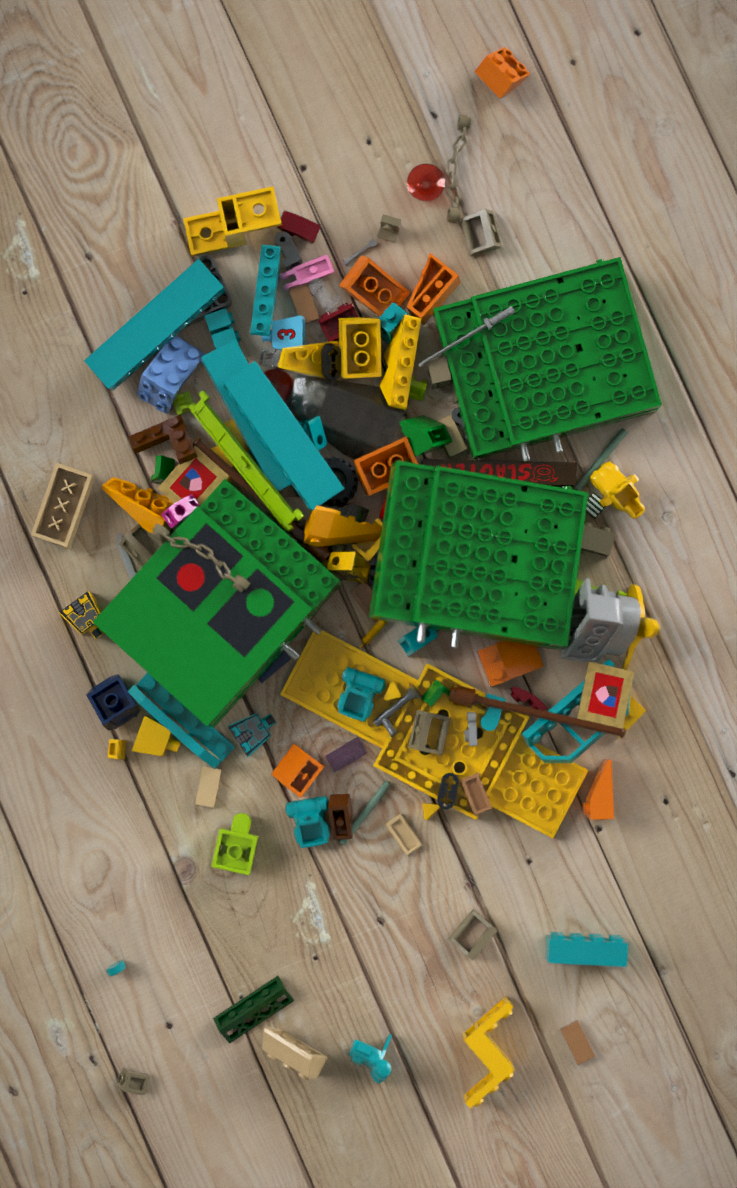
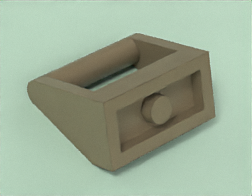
[461,209,502,255]
[119,524,164,568]
[408,710,451,755]
[448,909,498,961]

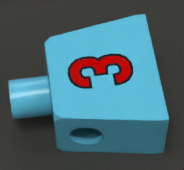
[262,316,305,351]

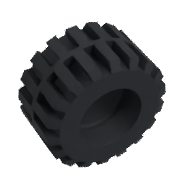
[323,456,358,507]

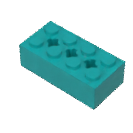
[545,932,628,967]

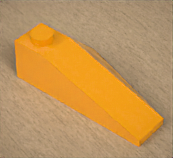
[101,477,174,533]
[304,506,382,547]

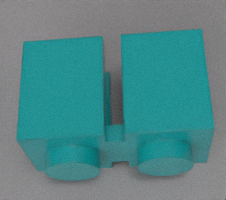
[204,308,241,349]

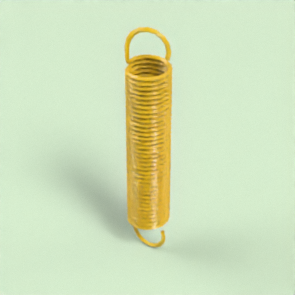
[359,620,388,648]

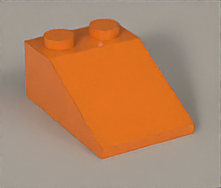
[339,255,410,317]
[476,641,544,687]
[583,759,614,820]

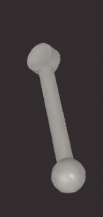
[343,239,377,266]

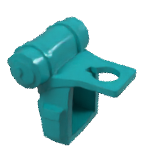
[337,667,386,721]
[285,796,330,848]
[348,1034,392,1084]

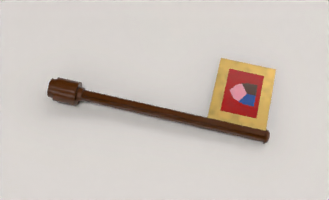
[157,437,332,563]
[449,662,634,738]

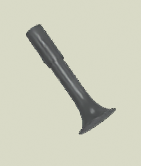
[373,683,423,737]

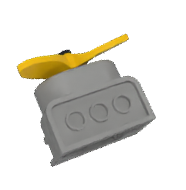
[561,578,660,670]

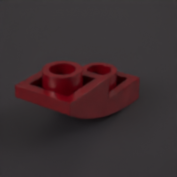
[276,210,321,244]
[510,686,548,711]

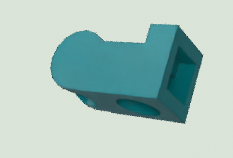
[480,693,505,731]

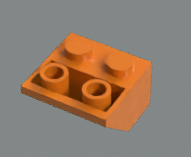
[474,47,530,99]
[271,743,325,798]

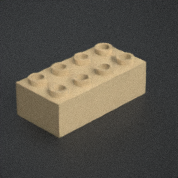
[31,463,96,549]

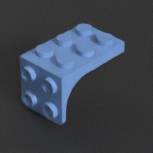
[137,336,205,414]

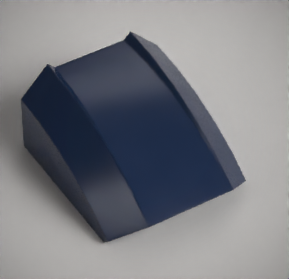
[86,674,140,730]

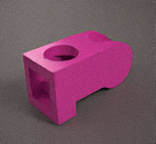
[161,494,200,529]

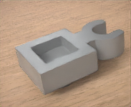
[464,712,477,746]

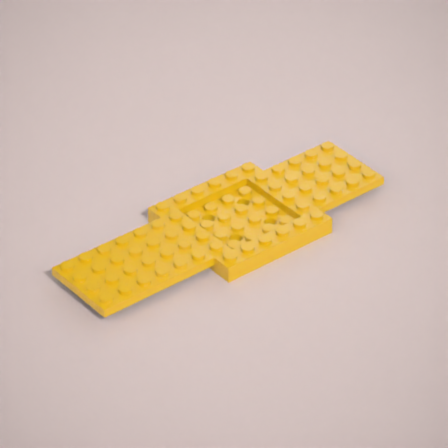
[280,630,589,839]

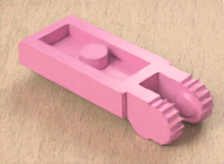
[279,254,335,291]

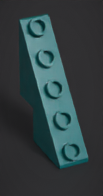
[250,244,281,336]

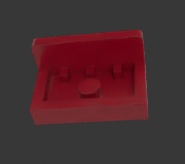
[318,303,359,342]

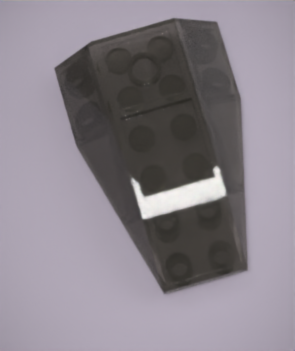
[285,374,410,460]

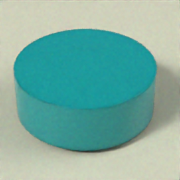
[106,960,126,976]

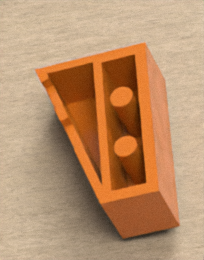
[407,253,461,325]

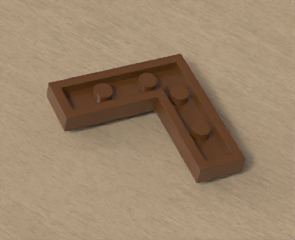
[128,414,198,464]

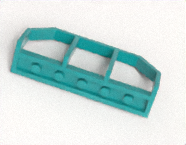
[522,659,630,763]
[128,672,235,769]

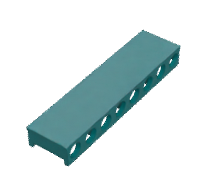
[84,259,225,391]
[201,339,291,491]
[223,361,344,512]

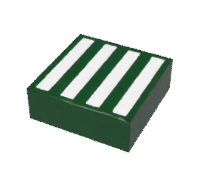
[586,492,606,519]

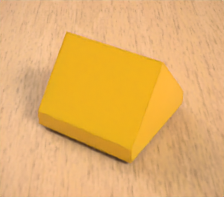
[384,682,401,701]
[108,739,127,759]
[422,802,440,820]

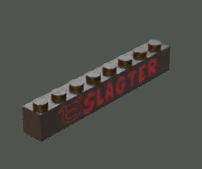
[422,459,577,488]

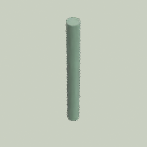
[574,428,628,491]
[338,781,391,846]

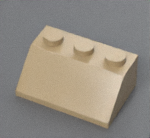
[262,1028,327,1080]

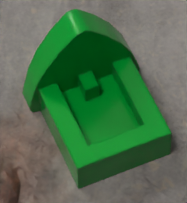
[151,455,175,484]
[422,680,450,707]

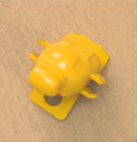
[590,461,645,519]

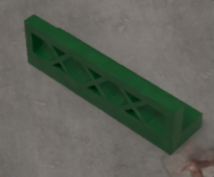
[213,976,294,1044]

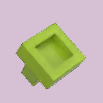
[409,376,427,401]
[173,391,193,415]

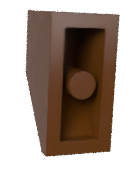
[328,794,353,840]

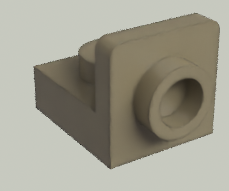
[378,214,401,243]
[117,1068,150,1095]

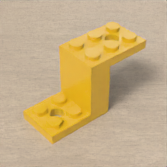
[183,186,282,257]
[462,996,515,1109]

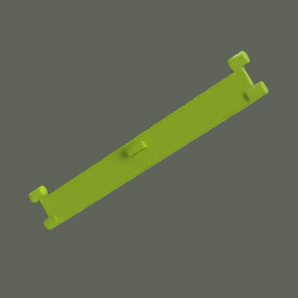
[188,390,304,532]

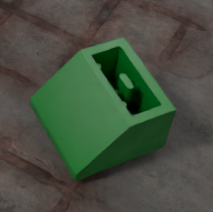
[399,415,453,457]

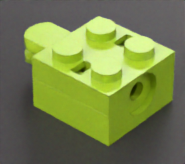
[211,813,259,875]

